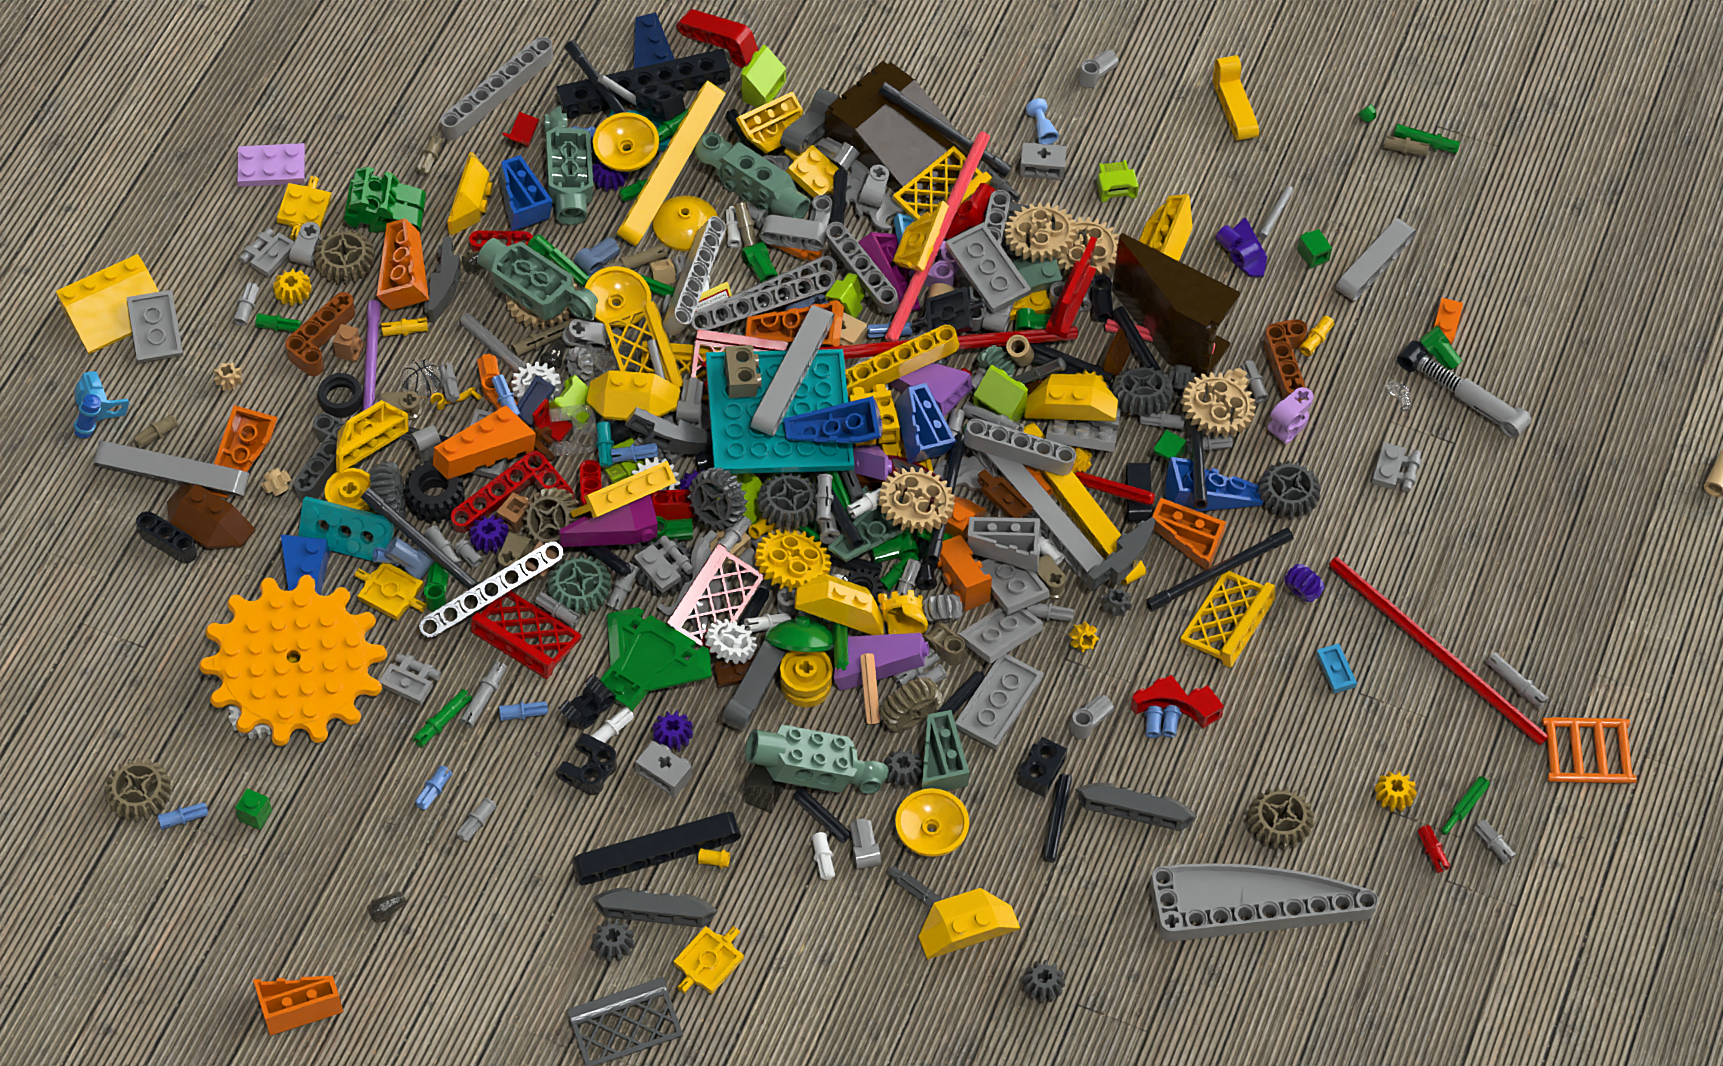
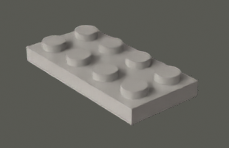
[945,222,1031,313]
[955,654,1044,750]

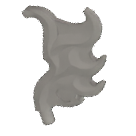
[846,160,913,231]
[933,451,990,492]
[658,530,730,636]

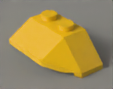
[736,91,803,154]
[447,152,494,235]
[1139,194,1193,261]
[586,370,681,420]
[1025,374,1118,421]
[336,400,408,473]
[795,573,884,635]
[918,888,1020,960]

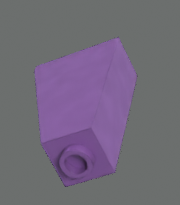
[883,358,973,416]
[834,633,929,691]

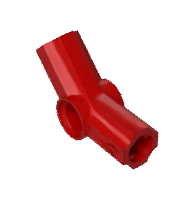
[945,183,996,240]

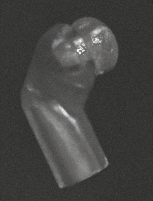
[1386,380,1412,411]

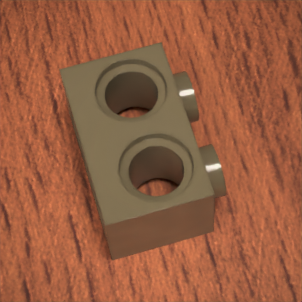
[724,345,761,398]

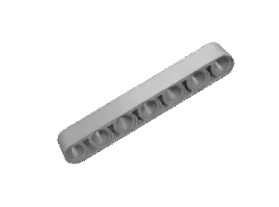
[441,36,553,140]
[970,190,1010,331]
[663,216,726,336]
[694,256,837,328]
[687,270,835,332]
[751,305,835,436]
[93,441,250,497]

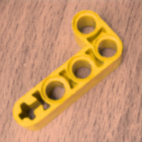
[1212,55,1259,141]

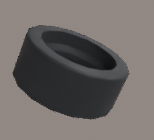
[318,373,363,418]

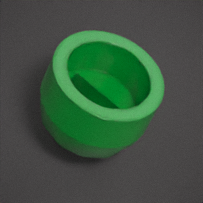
[1358,104,1377,123]

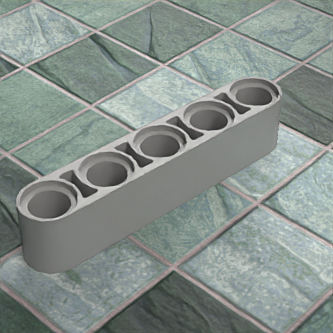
[1335,218,1417,301]
[826,222,899,314]
[963,419,1076,476]

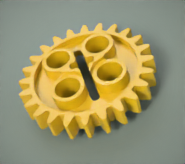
[754,528,831,592]

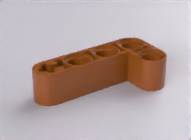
[285,292,356,376]
[1263,319,1307,403]

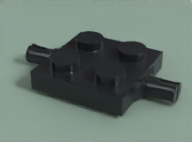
[912,287,986,334]

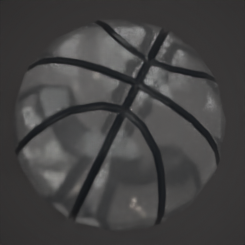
[401,359,441,399]

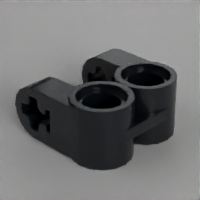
[558,673,616,729]
[555,733,617,795]

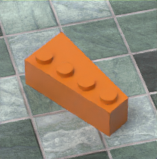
[376,218,429,310]
[745,300,844,347]
[433,405,536,480]

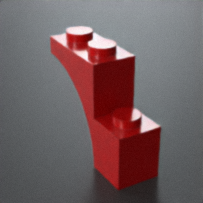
[1130,674,1224,729]

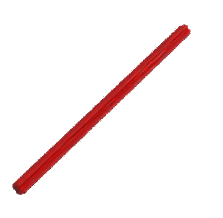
[819,326,1078,359]
[1329,557,1548,745]

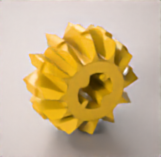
[273,268,312,307]
[1374,770,1417,812]

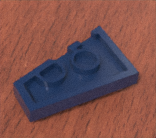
[634,12,675,68]

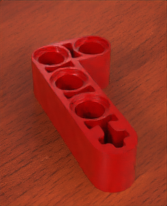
[676,9,758,68]

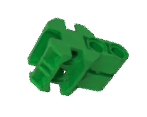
[343,167,427,233]

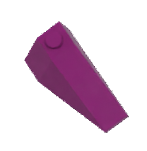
[858,232,921,312]
[559,494,658,547]

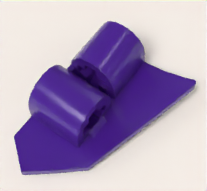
[1215,217,1267,277]

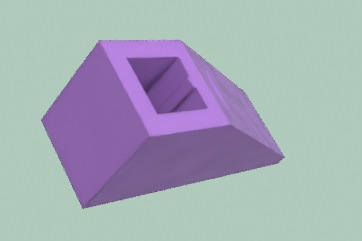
[853,446,892,480]

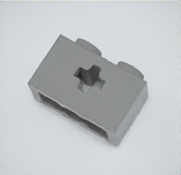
[1020,143,1066,180]
[635,741,692,798]

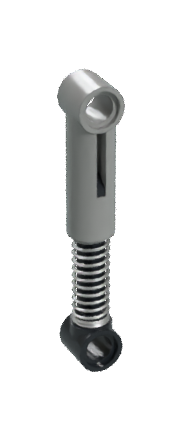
[1397,340,1532,439]

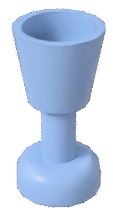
[1026,98,1059,145]

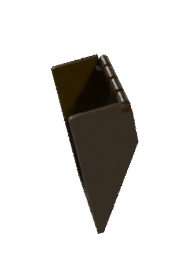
[824,61,969,211]
[1111,233,1240,378]

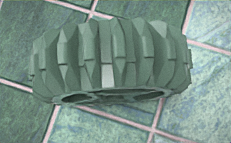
[548,554,612,615]

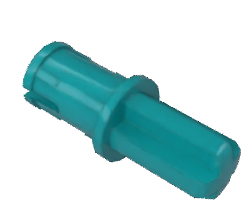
[596,422,614,468]

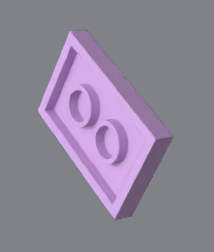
[238,143,305,187]

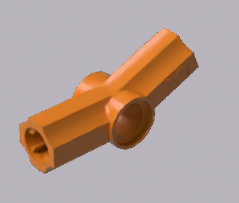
[477,354,518,410]

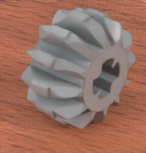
[922,594,963,624]

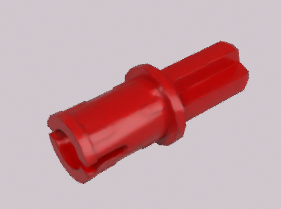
[1418,825,1451,873]

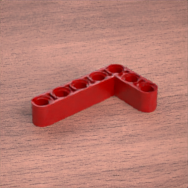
[451,451,574,533]
[579,460,695,520]

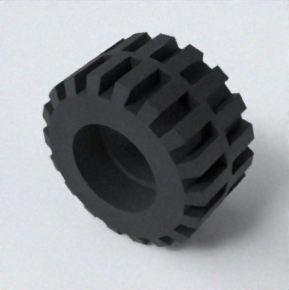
[404,460,465,524]

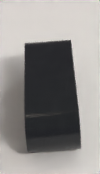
[1126,463,1152,523]
[136,511,197,564]

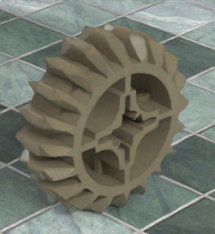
[314,229,375,284]
[522,487,582,551]
[880,677,942,732]
[105,757,172,822]
[1248,785,1314,851]

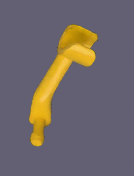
[431,387,482,410]

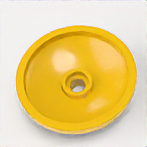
[593,112,659,172]
[653,195,718,251]
[585,266,651,327]
[895,788,969,857]

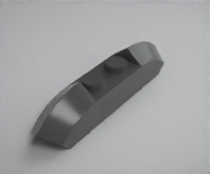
[1076,783,1197,831]
[592,887,718,928]

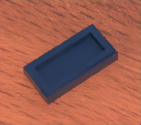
[517,375,557,426]

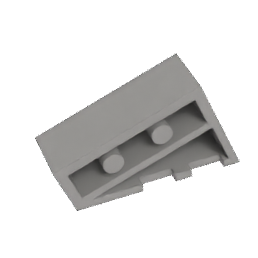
[968,517,1041,573]

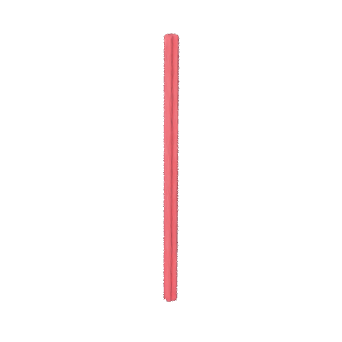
[885,131,990,342]

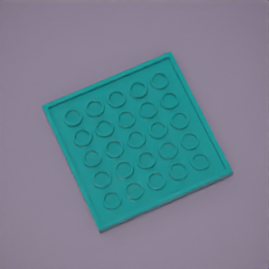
[706,349,855,474]

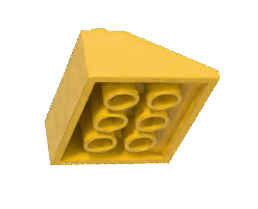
[56,254,159,354]

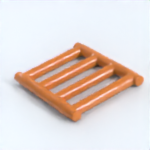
[1541,717,1637,783]

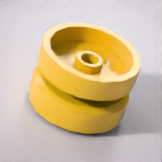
[324,468,376,528]
[780,650,833,708]

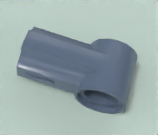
[574,237,620,277]
[385,537,435,579]

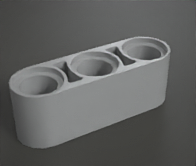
[760,215,827,251]

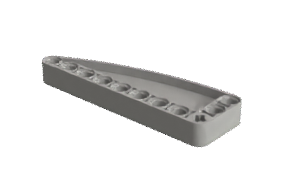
[1150,863,1378,942]

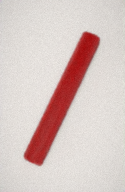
[1075,472,1155,505]

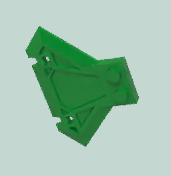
[600,607,712,712]

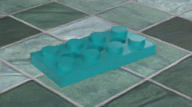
[298,496,394,563]

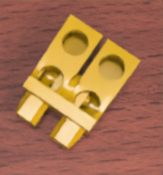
[850,384,900,447]

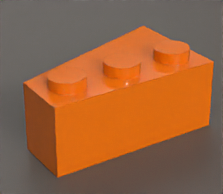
[1152,498,1226,570]
[936,535,992,612]
[253,976,344,1036]

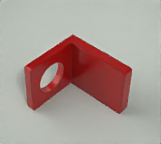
[502,112,539,147]
[532,398,573,443]

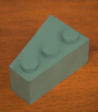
[922,710,970,791]

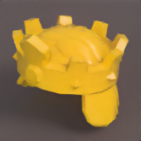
[878,590,928,635]

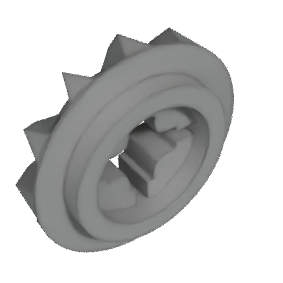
[565,347,593,382]

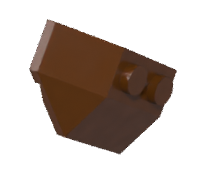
[167,484,256,549]

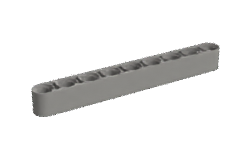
[968,433,1105,584]

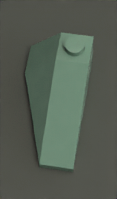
[968,256,1062,299]
[828,493,910,562]

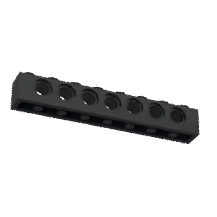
[556,49,730,119]

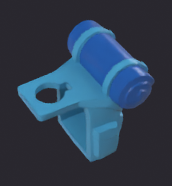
[73,371,129,438]

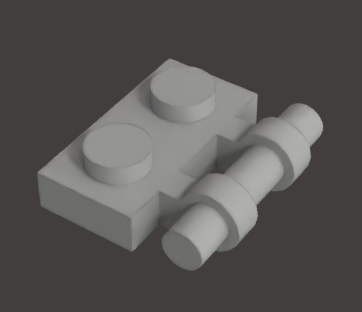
[239,228,294,278]
[1372,442,1421,492]
[634,536,694,593]
[379,653,441,705]

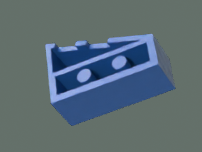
[499,155,553,231]
[896,383,956,464]
[281,534,330,595]

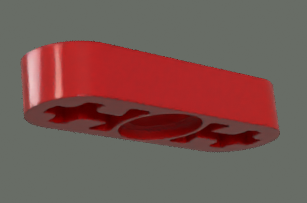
[469,230,533,253]

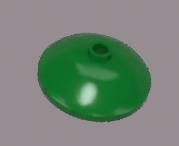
[765,616,834,652]

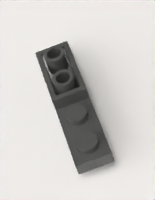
[425,237,461,323]
[625,407,712,454]
[1086,517,1155,591]

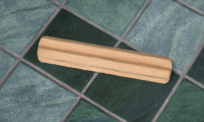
[860,653,880,724]

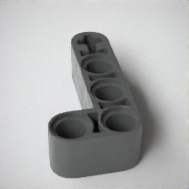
[780,87,840,153]
[294,413,345,503]
[721,640,786,733]

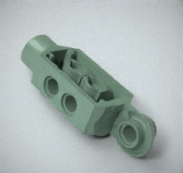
[544,106,593,225]
[694,132,811,219]
[477,238,598,321]
[745,725,889,794]

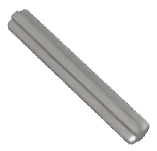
[460,313,526,374]

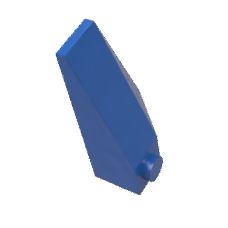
[784,396,883,443]
[1165,457,1264,511]

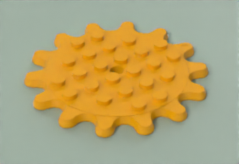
[199,575,387,746]

